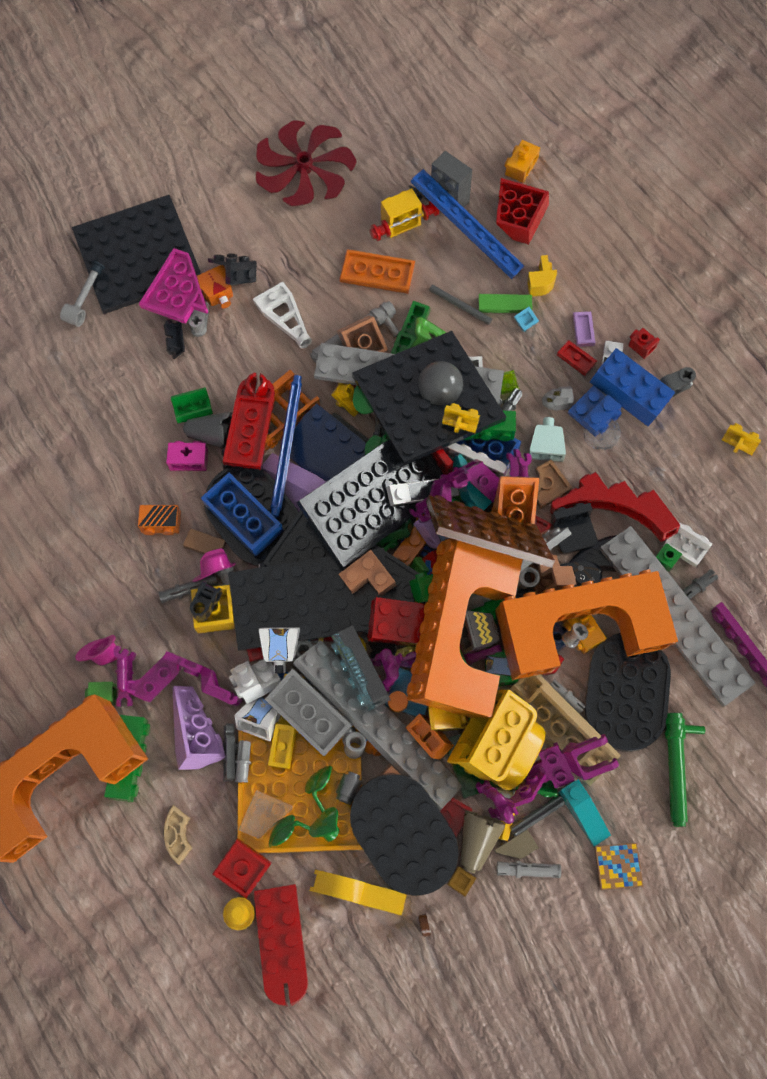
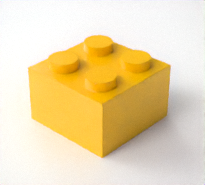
[191,585,235,634]

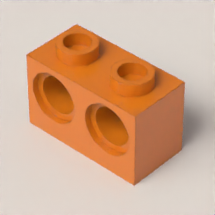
[406,713,454,760]

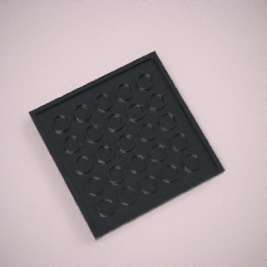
[72,194,201,314]
[352,331,506,465]

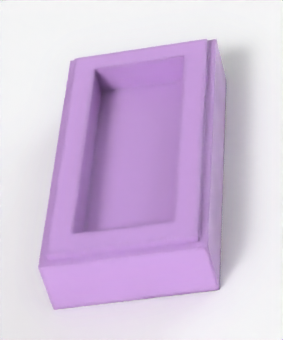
[573,312,595,347]

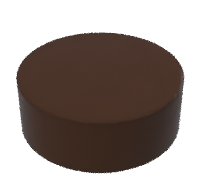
[418,913,431,937]

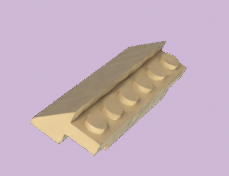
[510,675,621,786]

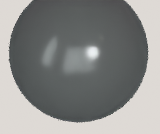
[418,361,463,405]

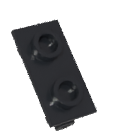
[164,320,185,359]

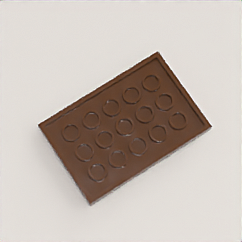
[426,495,555,568]

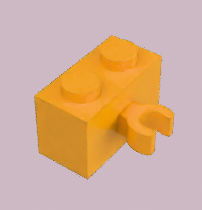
[504,140,540,183]
[562,615,606,654]

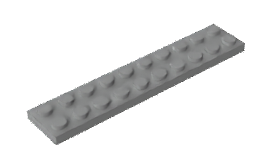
[314,343,504,404]
[599,526,756,707]
[293,640,462,810]

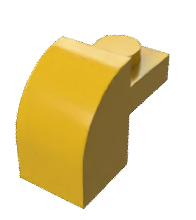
[527,255,557,297]

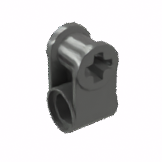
[660,367,696,397]

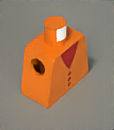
[197,265,233,309]

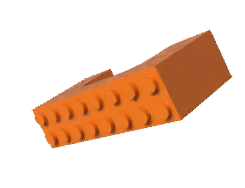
[406,538,523,719]
[495,569,678,680]
[0,694,148,863]

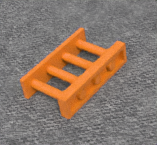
[265,370,320,452]

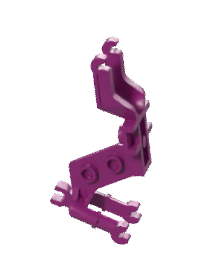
[409,449,532,522]
[370,643,503,692]
[113,646,243,707]
[476,734,619,824]

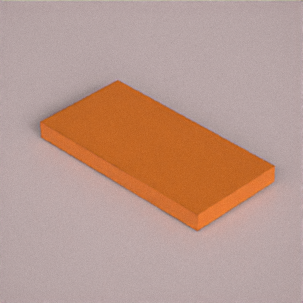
[340,249,415,294]

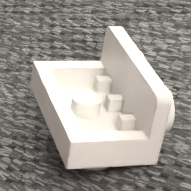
[663,523,712,568]

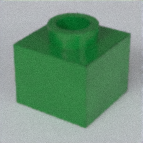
[656,543,682,573]

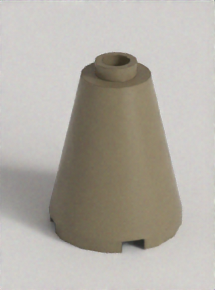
[460,811,505,873]

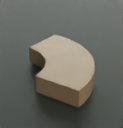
[164,805,193,865]

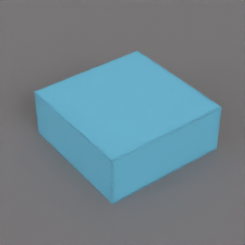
[514,307,539,332]

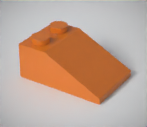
[492,476,539,524]

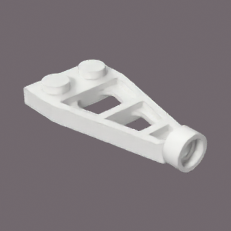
[253,282,312,349]

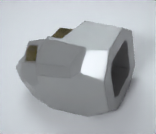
[542,386,573,410]

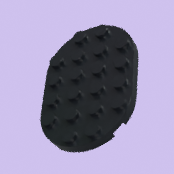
[204,466,298,566]
[585,633,671,752]
[350,773,458,896]

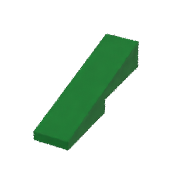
[391,301,431,354]

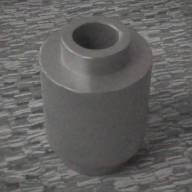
[336,772,362,805]

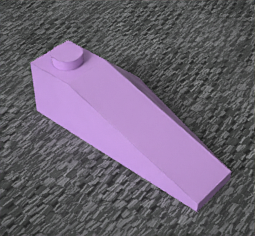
[261,453,326,512]
[172,686,225,770]

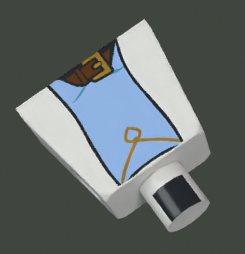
[259,627,300,673]
[234,697,280,741]

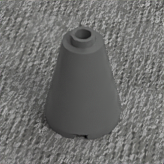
[183,412,233,449]

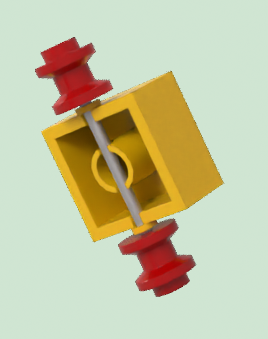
[369,188,440,241]

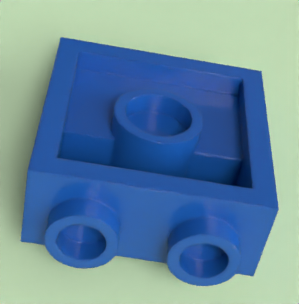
[568,386,622,437]

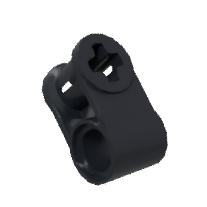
[190,581,223,622]

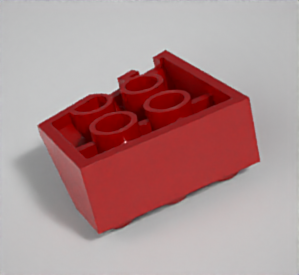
[496,178,549,245]

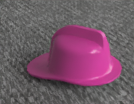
[192,548,236,582]
[75,635,117,666]

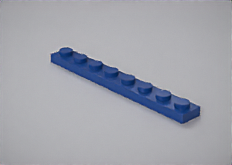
[411,169,524,279]

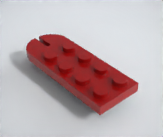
[223,373,275,470]
[254,884,308,1007]

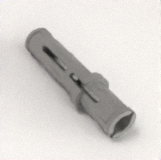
[496,861,561,878]

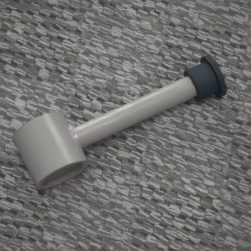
[60,260,105,327]

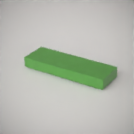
[479,294,532,313]

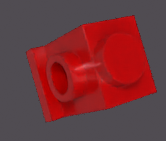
[628,328,660,359]

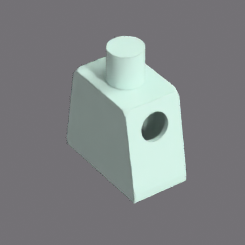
[529,417,566,462]

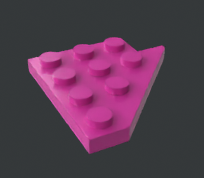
[139,248,208,324]

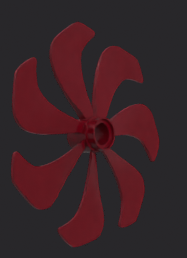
[256,120,357,207]

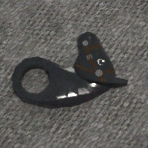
[560,535,617,587]

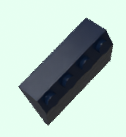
[290,403,366,482]

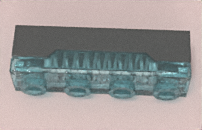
[331,625,390,711]

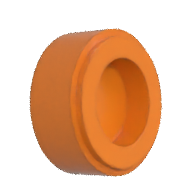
[388,691,408,712]

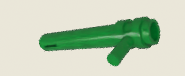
[665,713,706,827]

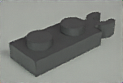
[223,723,238,782]

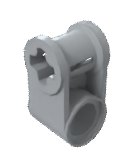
[188,302,209,337]

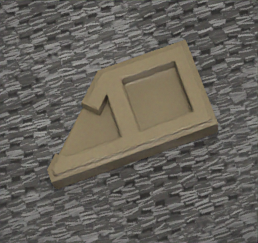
[494,830,539,860]

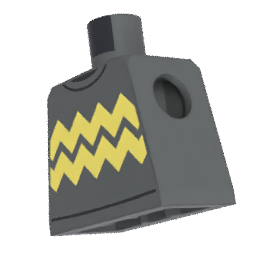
[460,611,501,654]

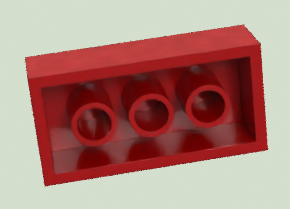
[368,597,425,647]

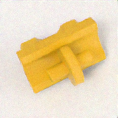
[331,383,358,416]
[442,403,480,433]
[722,423,761,456]

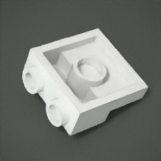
[229,659,281,704]

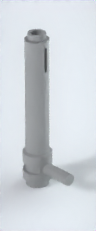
[310,301,399,363]

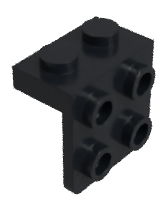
[208,253,257,285]
[551,503,598,554]

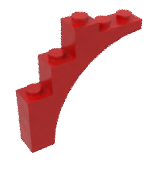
[550,472,680,542]

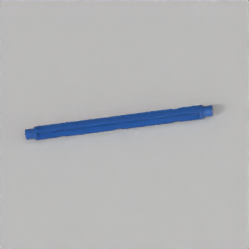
[270,375,302,518]

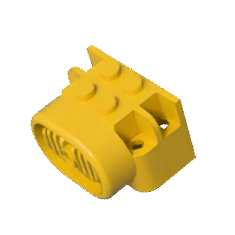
[447,689,545,790]

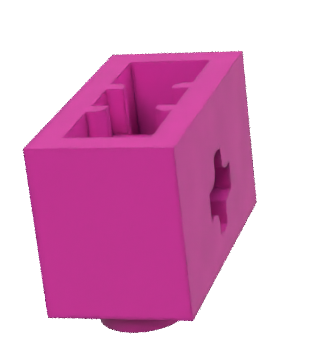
[166,441,208,471]

